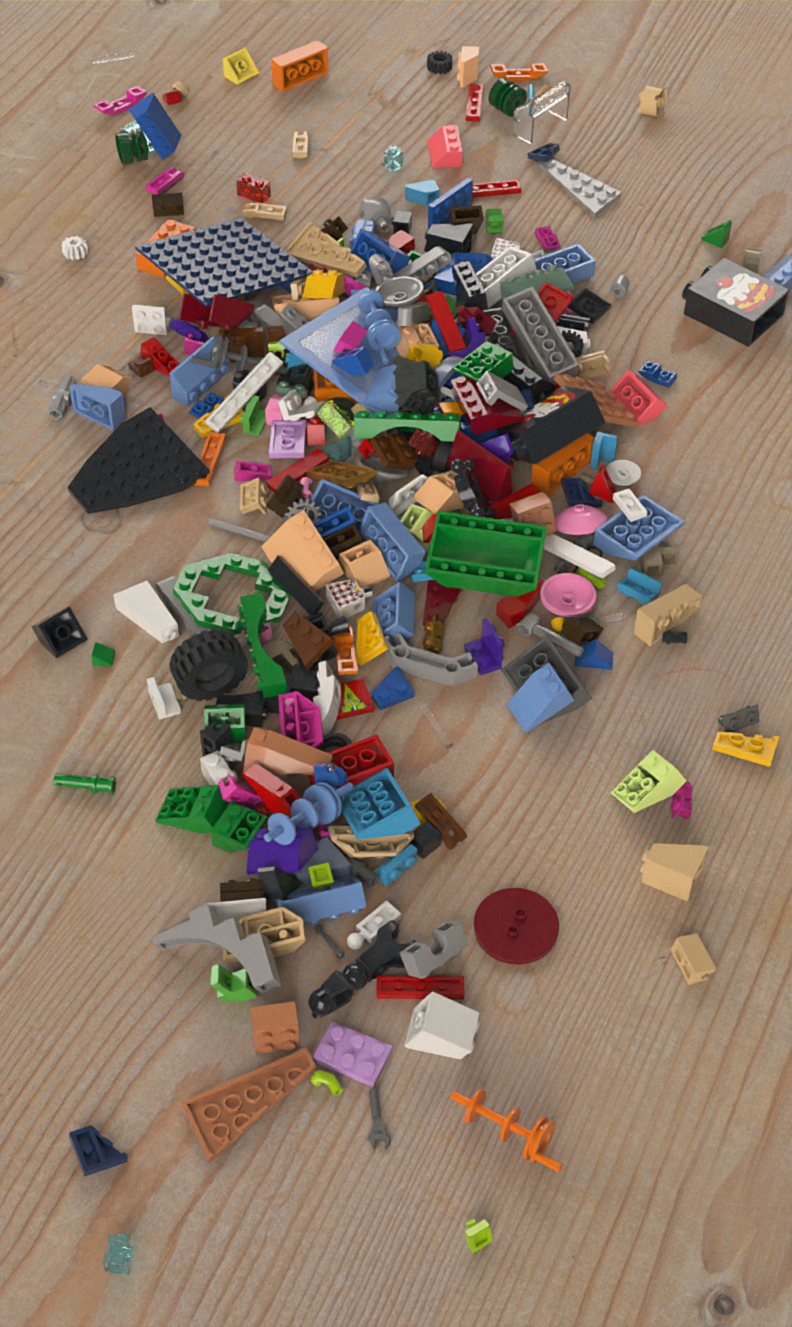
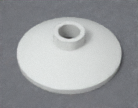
[606,460,641,486]

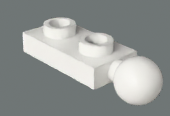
[347,901,401,950]

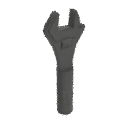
[367,1089,391,1149]

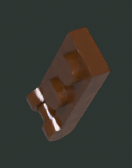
[414,792,467,850]

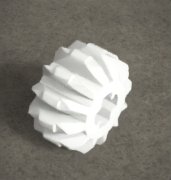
[62,235,88,261]

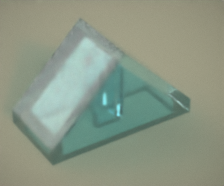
[321,435,352,462]

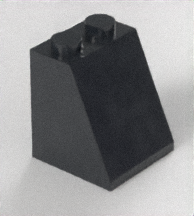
[424,223,473,254]

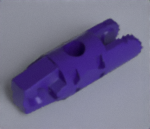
[170,318,209,342]

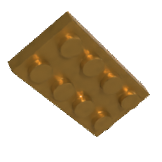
[306,460,376,488]

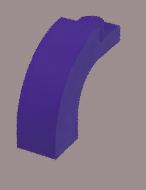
[447,317,485,358]

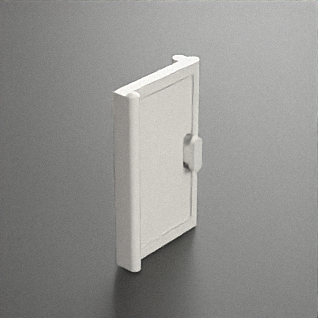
[201,898,266,923]

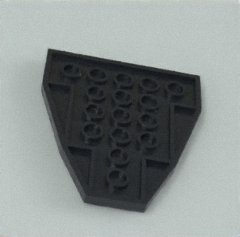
[67,407,210,514]

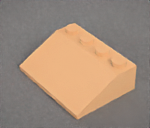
[270,294,339,321]
[261,510,344,603]

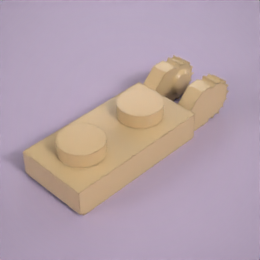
[292,130,308,158]
[242,202,287,221]
[291,278,307,300]

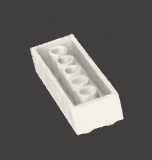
[449,247,537,309]

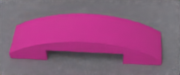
[93,86,147,114]

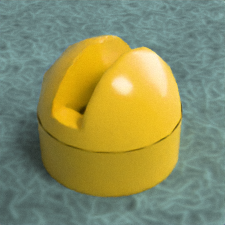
[550,617,565,633]

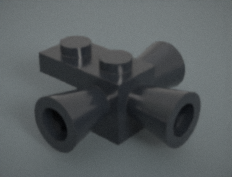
[305,612,351,661]

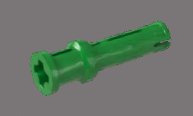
[53,773,116,795]

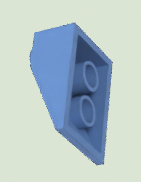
[70,384,126,431]
[507,663,574,733]

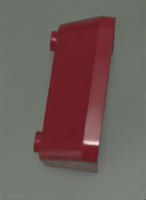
[179,293,255,331]

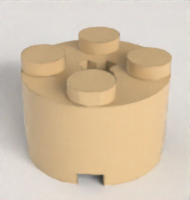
[639,85,668,118]

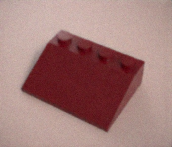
[451,376,524,436]
[447,431,512,506]

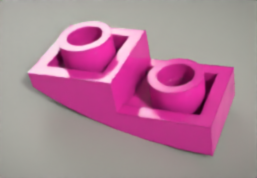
[535,226,560,251]

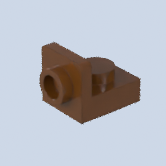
[128,356,154,378]

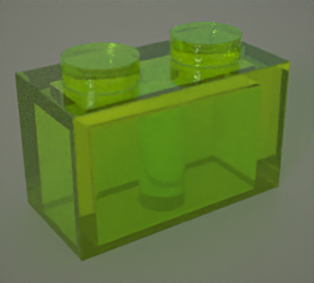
[316,401,354,438]

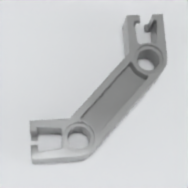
[384,632,478,686]

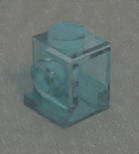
[382,145,404,172]
[103,1233,133,1275]

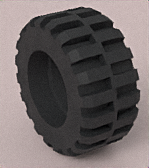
[170,629,248,701]

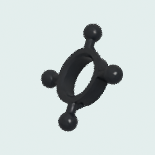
[450,459,495,519]

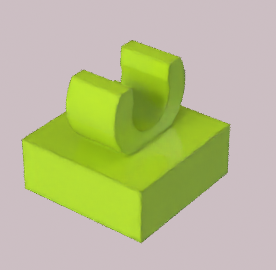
[268,341,286,357]
[308,862,334,889]
[464,1218,493,1253]

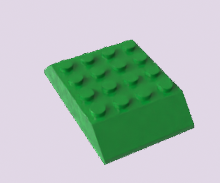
[425,511,547,597]

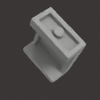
[476,371,528,414]

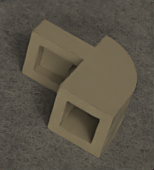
[742,248,762,274]
[641,544,679,576]
[262,640,300,674]

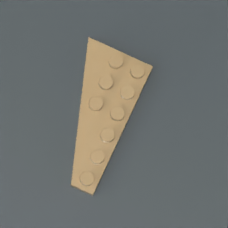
[285,222,367,277]

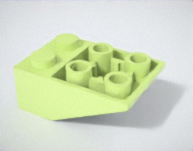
[400,504,433,553]
[611,750,686,813]

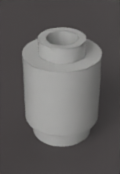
[610,275,629,297]

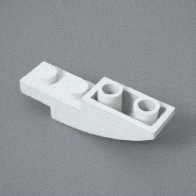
[313,661,341,736]

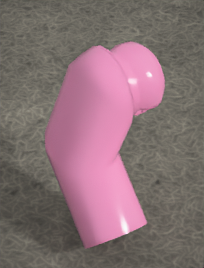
[300,477,314,500]

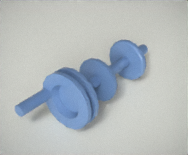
[358,288,401,365]
[264,782,354,845]

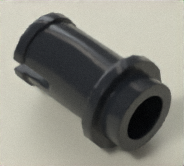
[662,630,687,645]

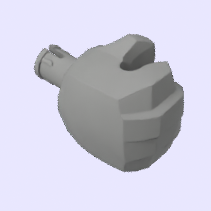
[359,197,392,233]

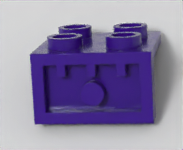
[464,618,505,676]

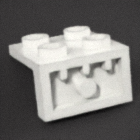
[132,305,171,335]
[278,389,326,421]

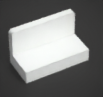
[146,677,181,719]

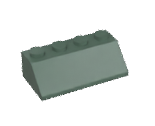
[500,265,574,301]

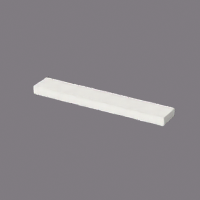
[205,352,283,433]
[543,533,616,578]

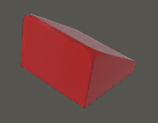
[162,91,181,105]

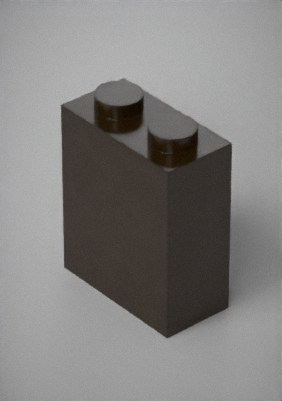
[444,205,484,235]

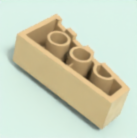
[634,584,703,647]

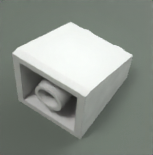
[404,992,479,1060]

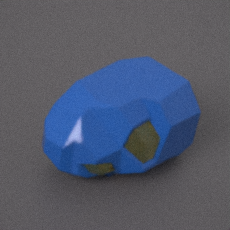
[313,763,348,787]

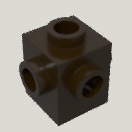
[321,216,348,241]

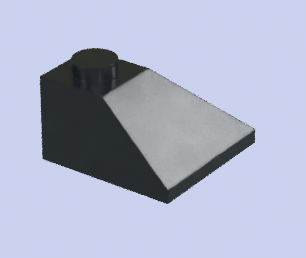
[31,606,88,658]

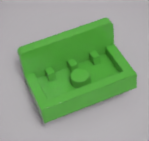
[240,395,266,436]

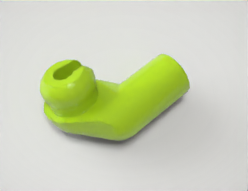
[310,1070,343,1096]

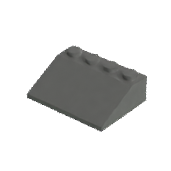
[501,636,592,725]

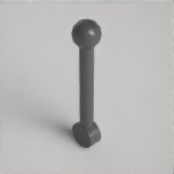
[315,925,345,958]

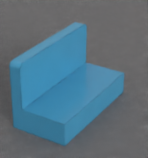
[590,431,618,470]

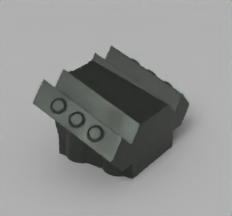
[392,355,440,415]

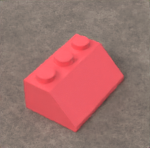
[428,125,463,168]
[610,369,668,426]

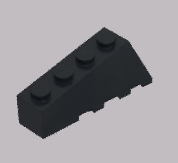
[454,261,488,317]

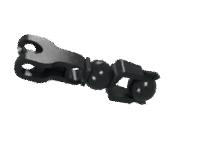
[308,920,417,1019]

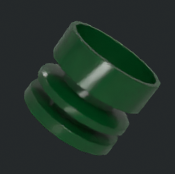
[488,78,527,117]
[115,128,148,165]

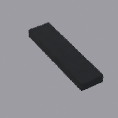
[268,555,325,616]

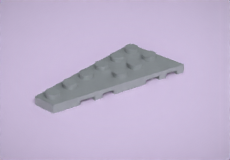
[540,158,621,218]

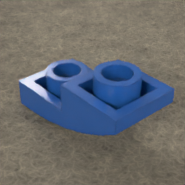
[638,361,677,387]
[189,392,224,419]

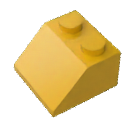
[302,270,345,299]

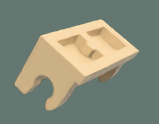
[576,350,611,380]
[670,933,716,985]

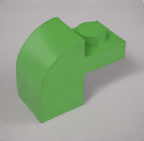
[485,209,504,234]
[210,964,259,1002]

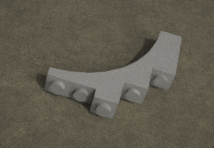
[152,904,282,994]

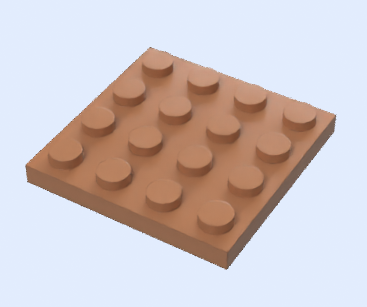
[554,374,639,428]

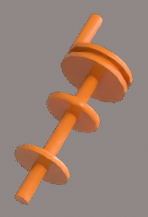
[450,1089,563,1173]

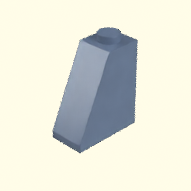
[285,836,351,886]

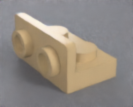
[239,478,269,514]

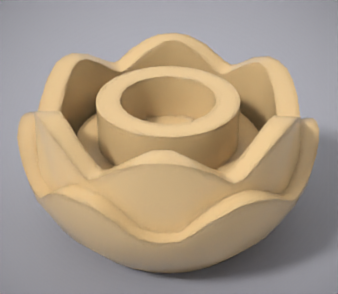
[172,81,189,96]

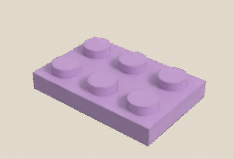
[269,420,307,459]
[312,1022,393,1087]

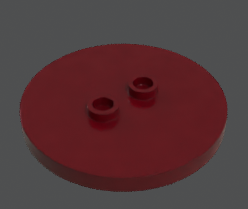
[474,888,559,965]

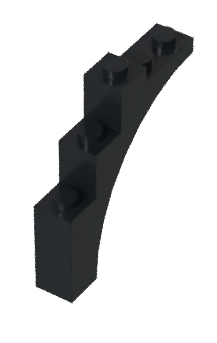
[215,657,320,727]

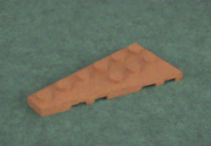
[181,1048,316,1164]

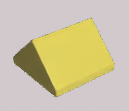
[223,47,260,85]

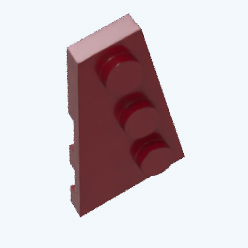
[423,580,464,626]

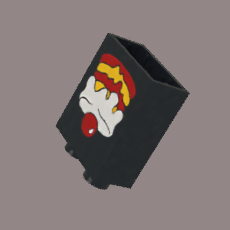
[682,258,789,347]
[497,386,605,465]

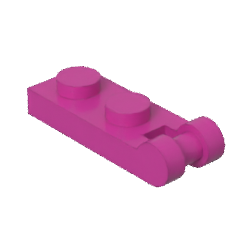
[146,166,184,194]

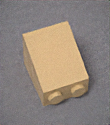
[640,843,709,902]

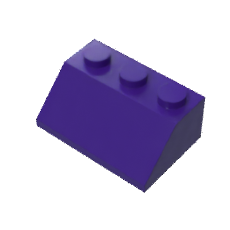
[246,827,319,875]

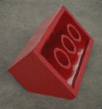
[308,734,394,789]

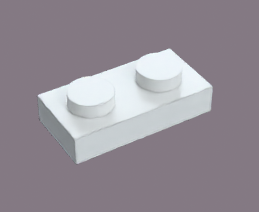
[613,489,647,522]

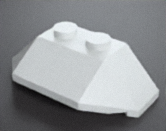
[389,474,429,520]

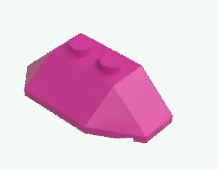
[278,691,324,749]

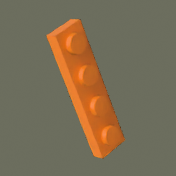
[194,432,227,486]

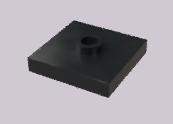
[568,288,611,324]

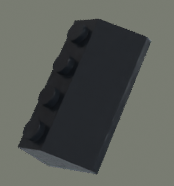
[495,343,554,398]

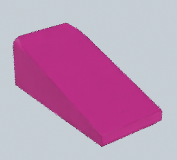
[234,460,272,481]

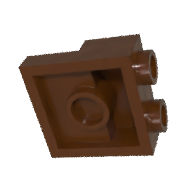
[226,327,264,362]
[370,434,418,470]

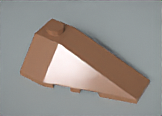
[243,727,333,776]

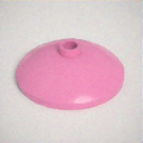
[554,504,607,535]
[540,573,596,617]

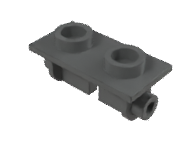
[718,705,759,732]

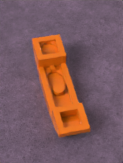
[490,63,548,82]
[334,625,358,675]

